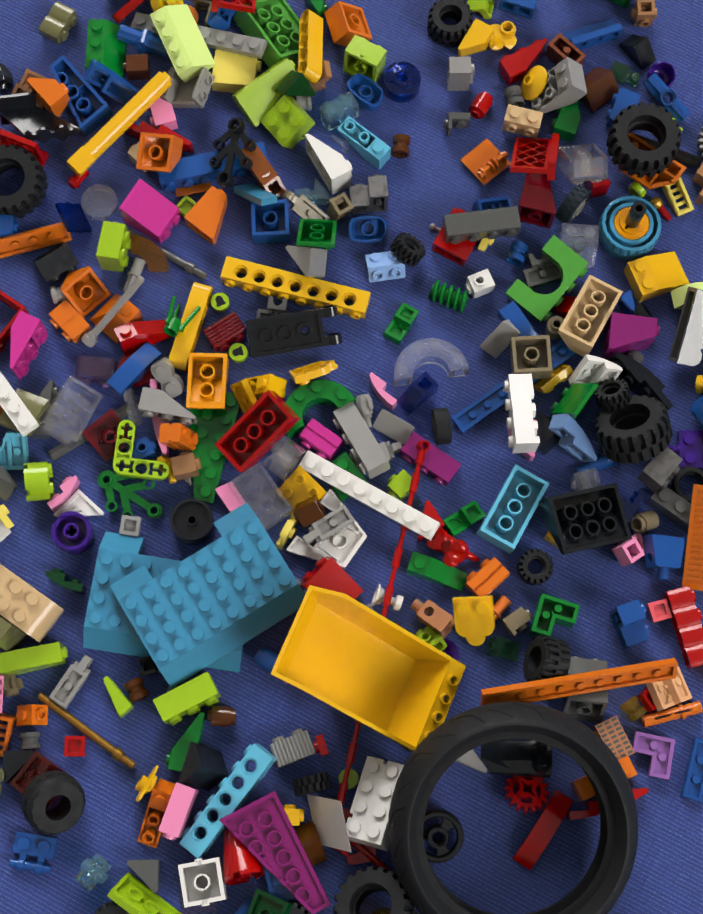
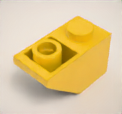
[246,374,287,399]

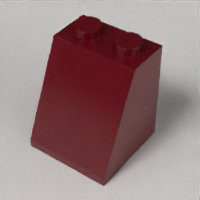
[518,173,556,229]

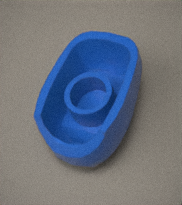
[346,73,383,111]
[348,215,388,243]

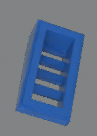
[472,196,513,211]

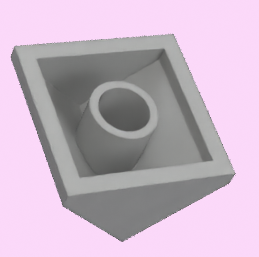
[285,245,328,279]

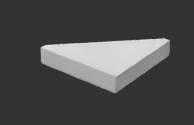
[53,489,105,518]

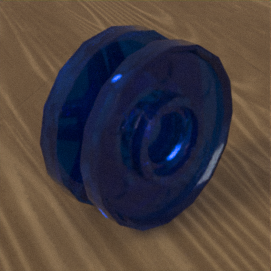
[383,61,421,103]

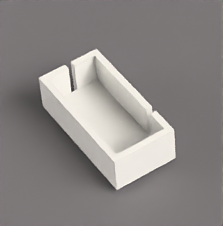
[346,756,404,851]

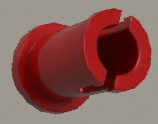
[67,170,90,190]

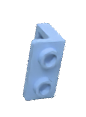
[365,251,406,283]

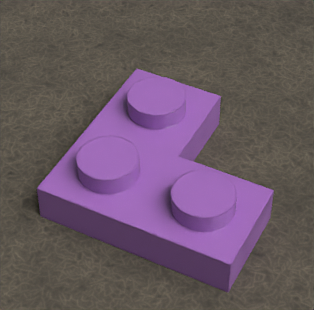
[632,731,675,780]

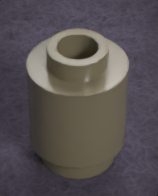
[545,316,564,340]
[630,510,659,533]

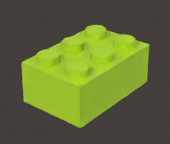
[153,671,222,726]

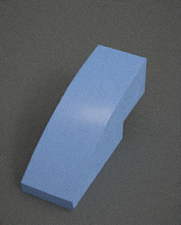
[549,414,597,462]

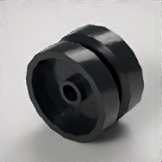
[170,498,215,545]

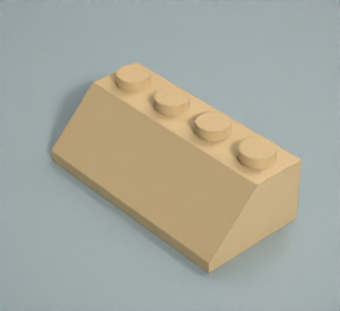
[558,274,623,357]

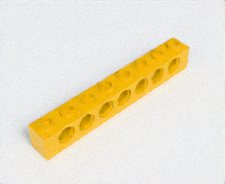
[220,256,371,319]

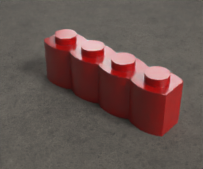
[663,586,703,669]

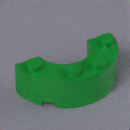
[286,380,355,439]

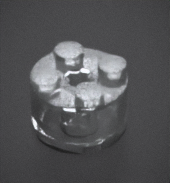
[262,436,307,482]

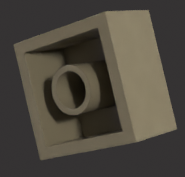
[509,335,553,380]

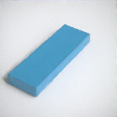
[233,183,277,206]

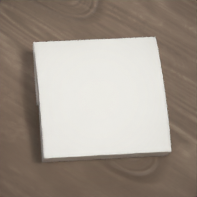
[568,354,623,385]

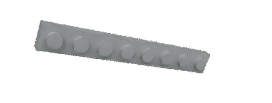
[130,12,267,59]

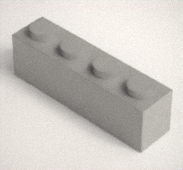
[332,401,390,479]

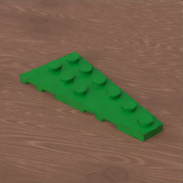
[189,392,240,505]

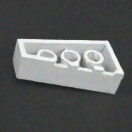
[504,373,540,454]

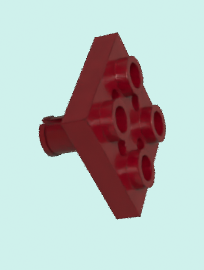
[81,408,136,462]

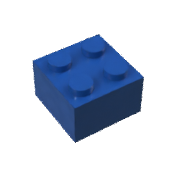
[251,199,290,244]

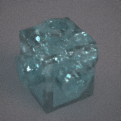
[75,853,112,892]

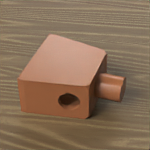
[410,598,455,639]

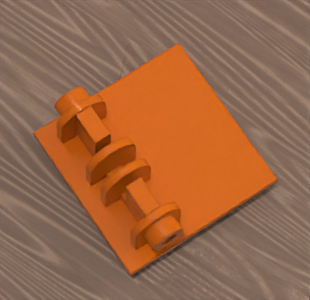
[460,139,511,186]

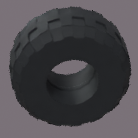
[21,770,86,835]

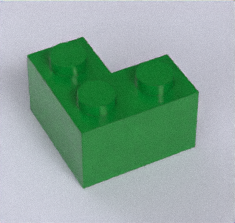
[528,593,580,637]

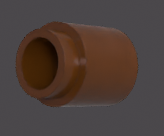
[207,706,236,727]

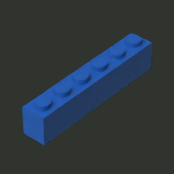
[158,141,268,191]

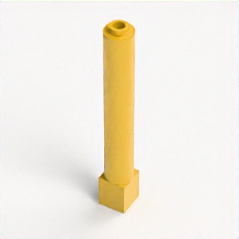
[66,71,172,177]

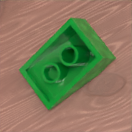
[296,219,337,250]
[549,383,599,420]

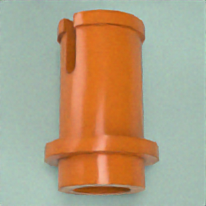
[493,595,511,621]

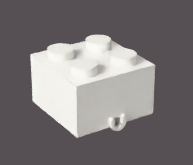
[178,857,227,908]

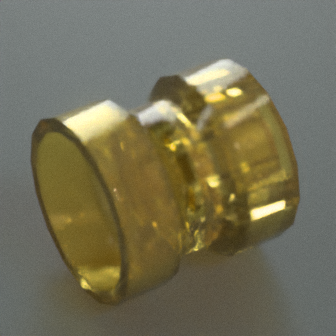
[619,695,647,723]

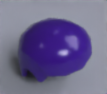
[646,61,676,87]

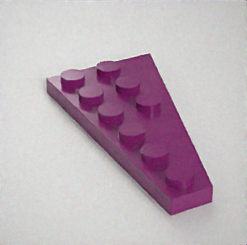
[219,791,331,914]

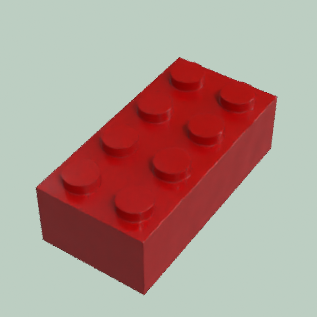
[214,390,300,473]

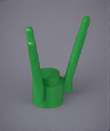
[163,296,201,337]

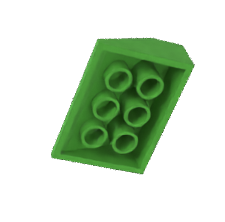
[233,0,300,68]

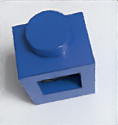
[126,436,157,460]

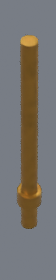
[37,692,137,770]

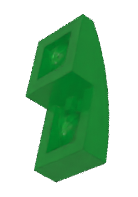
[383,302,419,345]
[443,500,486,537]

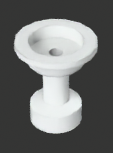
[371,584,404,611]

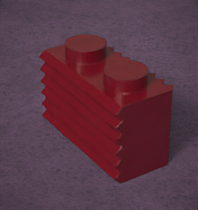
[202,311,247,353]

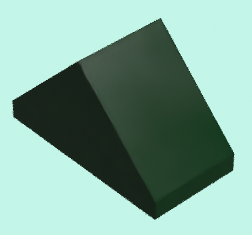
[275,70,315,96]

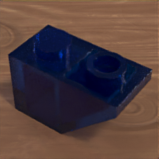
[397,372,439,415]

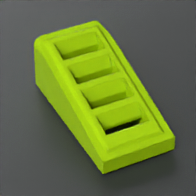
[103,676,134,718]

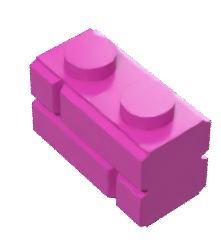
[299,418,344,461]

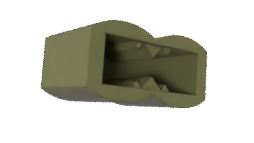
[39,1,78,45]

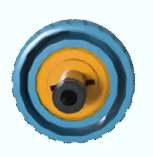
[597,196,662,260]

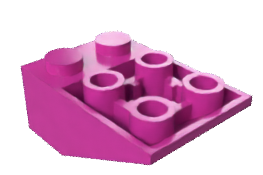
[10,310,48,380]

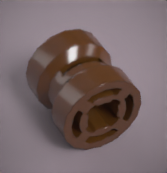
[391,134,411,159]
[124,677,149,704]

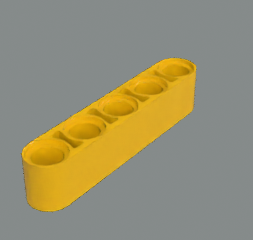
[298,9,323,84]
[169,282,213,371]

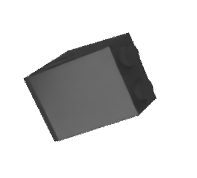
[561,656,608,723]

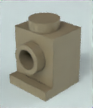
[326,192,354,221]
[501,606,533,638]

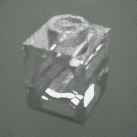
[570,467,602,491]

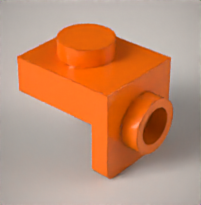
[16,704,48,726]

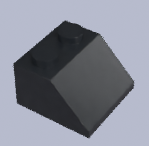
[32,242,79,283]

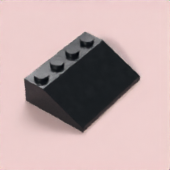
[538,483,632,555]

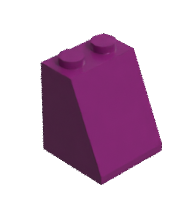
[602,312,660,360]

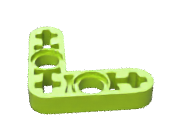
[113,420,169,481]

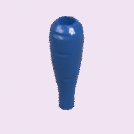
[575,454,620,475]

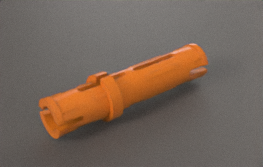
[641,700,703,728]

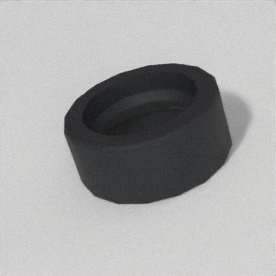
[431,408,452,445]
[671,467,703,503]

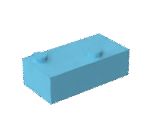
[476,464,550,554]

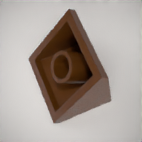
[579,67,619,114]
[294,821,327,866]

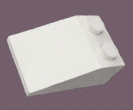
[305,134,353,195]

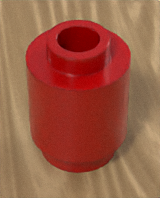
[469,91,493,119]

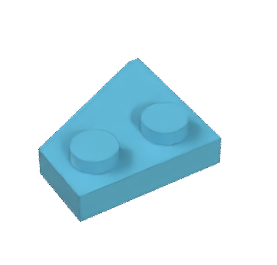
[0,431,30,470]

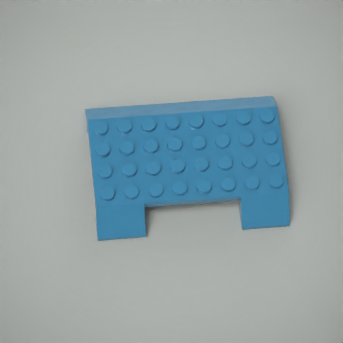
[110,503,305,688]
[83,532,243,673]

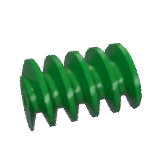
[427,279,469,314]

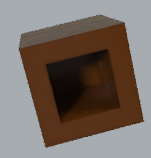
[123,54,150,80]
[293,495,325,528]

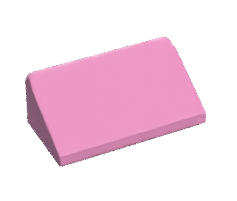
[215,481,246,513]

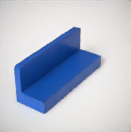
[564,19,623,50]

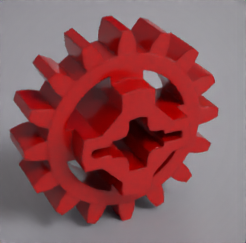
[504,775,549,814]

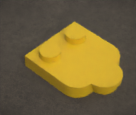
[289,360,338,385]
[452,596,495,646]

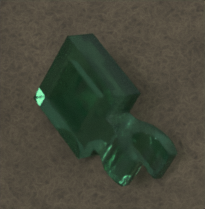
[610,60,641,87]

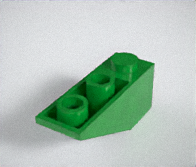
[551,101,581,142]

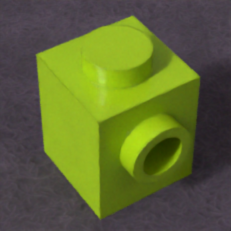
[387,469,412,502]

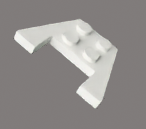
[286,489,367,569]

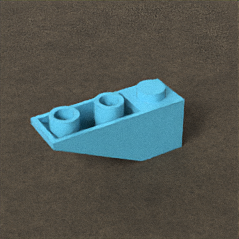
[337,116,391,170]

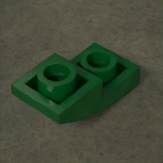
[45,568,86,595]

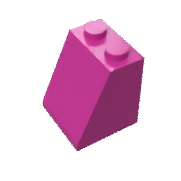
[119,178,181,244]

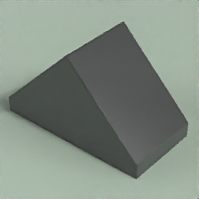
[126,859,161,893]

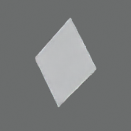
[307,794,352,853]

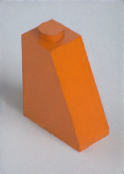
[184,185,228,246]

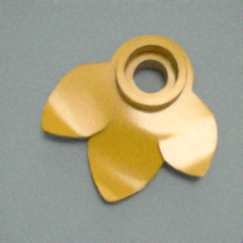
[489,21,517,51]
[135,765,159,802]

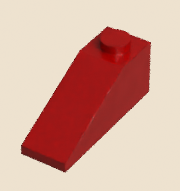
[114,320,172,356]

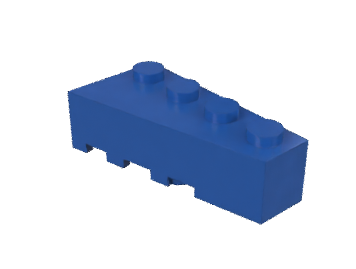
[49,55,114,137]

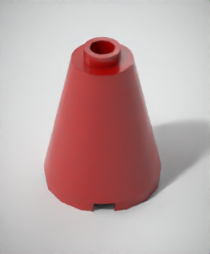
[223,828,265,885]

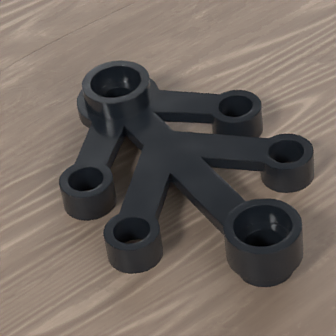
[209,118,257,188]

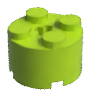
[23,461,55,502]

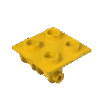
[275,465,327,511]

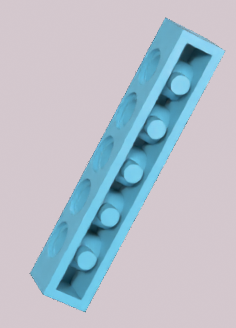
[179,743,277,859]

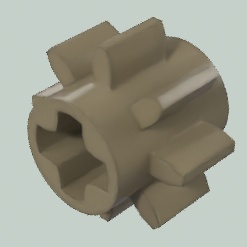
[3,674,24,697]

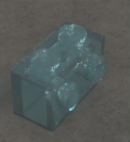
[319,91,359,131]

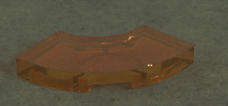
[131,235,169,272]

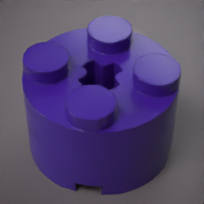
[51,511,94,554]

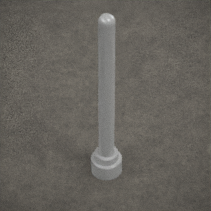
[81,276,144,348]

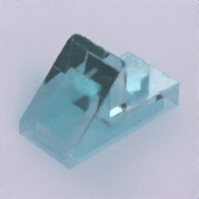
[294,178,331,207]

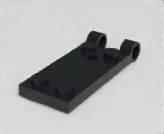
[245,305,342,358]

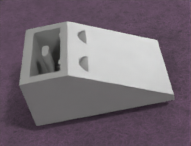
[531,57,587,114]

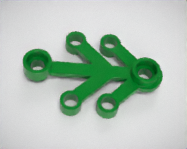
[98,468,164,519]

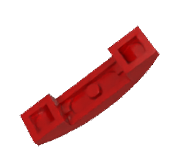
[512,789,573,870]

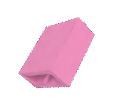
[158,782,200,840]

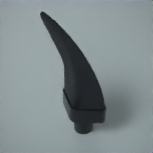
[0,63,14,94]

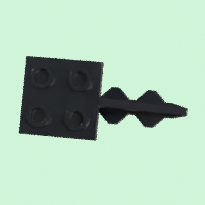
[0,92,81,143]

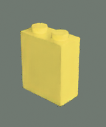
[212,50,262,93]

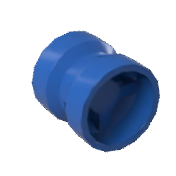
[506,241,529,266]

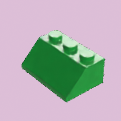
[85,19,127,78]

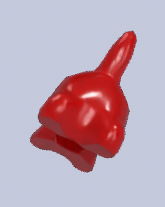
[426,526,480,567]

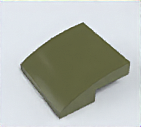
[0,388,51,436]

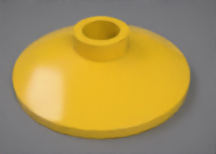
[520,65,548,101]

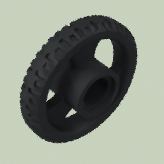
[423,809,464,863]

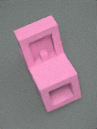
[611,532,645,566]

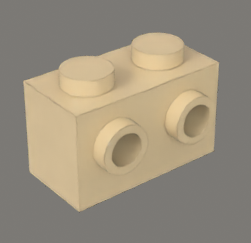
[502,104,543,138]

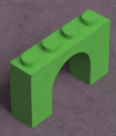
[505,235,589,323]

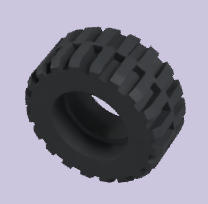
[607,102,682,178]
[0,144,48,218]
[594,395,672,464]
[333,866,417,914]

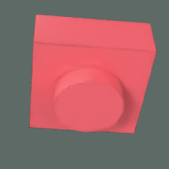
[646,598,672,623]

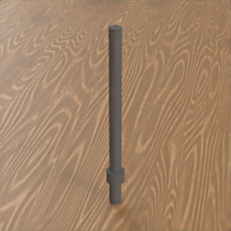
[113,220,208,280]

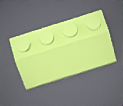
[150,4,216,83]

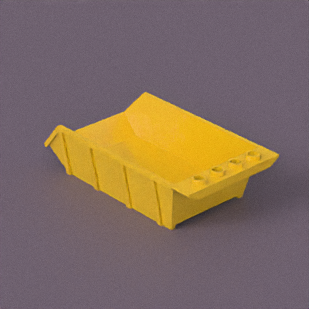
[271,585,466,751]

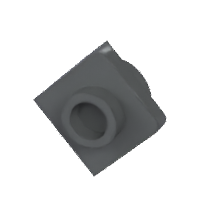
[444,112,470,136]

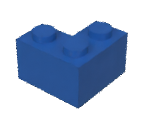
[609,599,650,649]

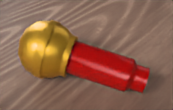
[650,197,672,221]

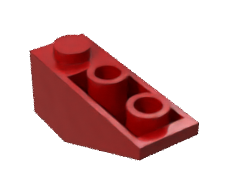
[498,38,548,86]

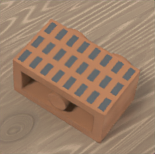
[592,716,635,760]

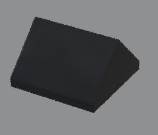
[179,742,229,791]

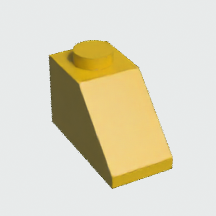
[458,18,496,57]

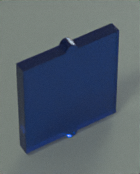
[55,202,93,234]

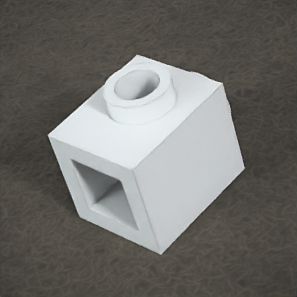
[465,269,495,299]

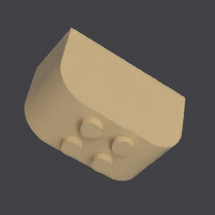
[0,564,65,643]

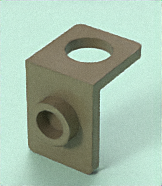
[193,0,212,28]

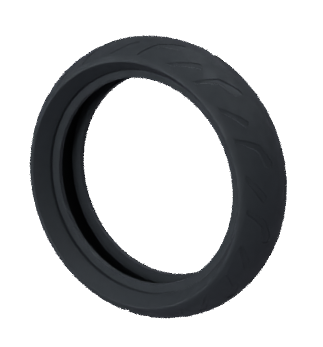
[388,702,638,914]

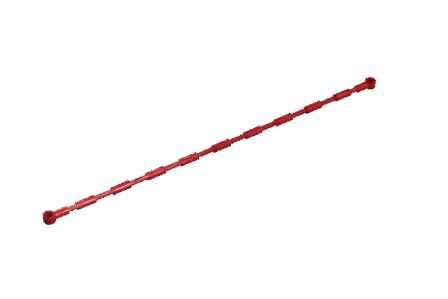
[337,440,430,805]

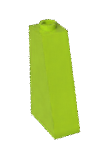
[232,58,297,127]
[0,642,68,676]

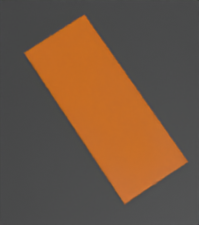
[175,182,212,197]

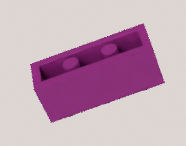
[400,432,461,487]

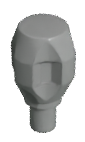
[356,394,373,428]

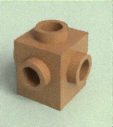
[630,0,657,27]

